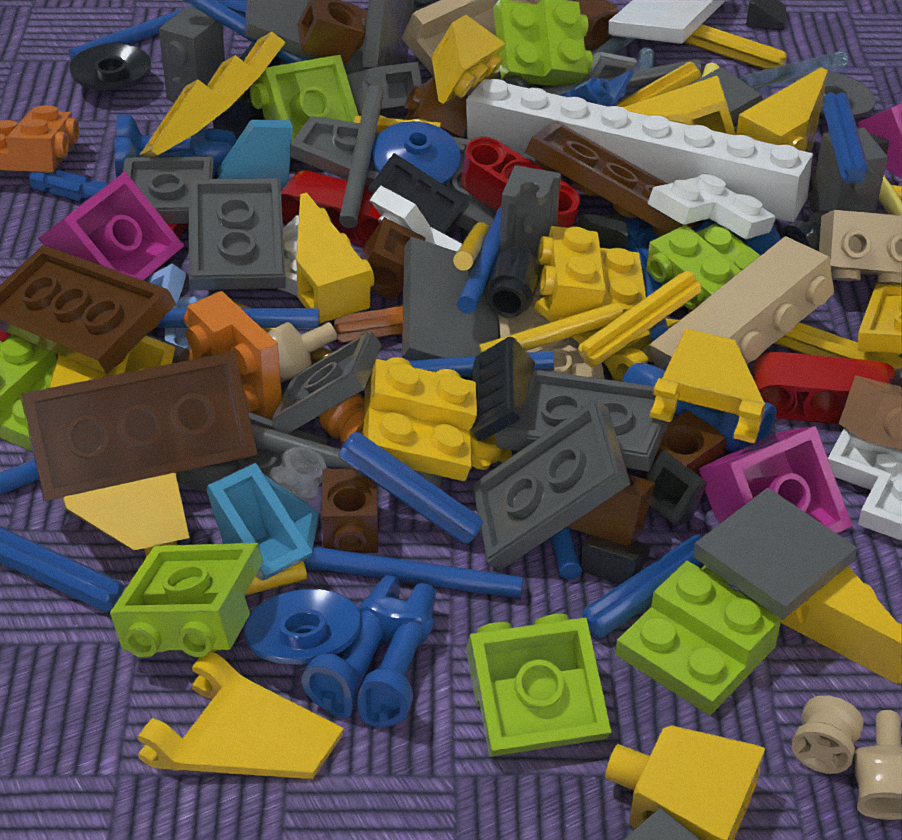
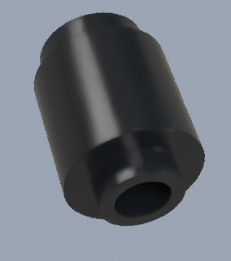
[485,248,542,317]

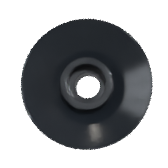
[70,43,152,92]

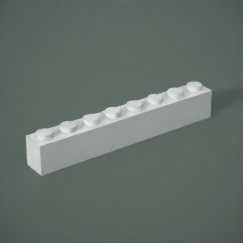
[466,79,813,222]

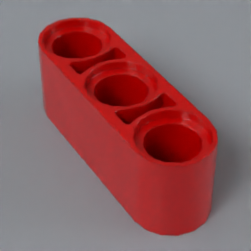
[461,137,580,228]
[281,170,381,247]
[752,352,895,425]

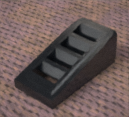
[473,337,535,441]

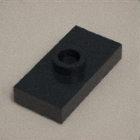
[368,153,469,236]

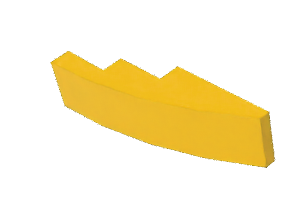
[139,32,286,157]

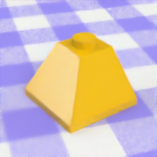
[62,473,190,557]

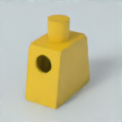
[605,725,765,840]

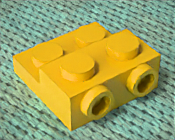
[538,226,646,317]
[363,357,477,481]

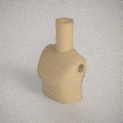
[268,322,337,383]
[855,710,902,820]

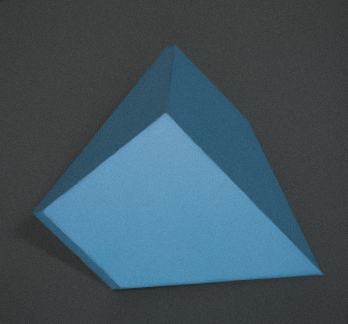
[217,120,293,190]
[207,463,320,581]

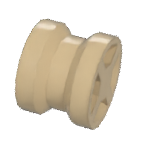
[792,695,864,774]

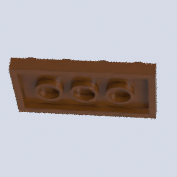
[524,120,701,237]
[0,245,176,374]
[20,351,258,502]

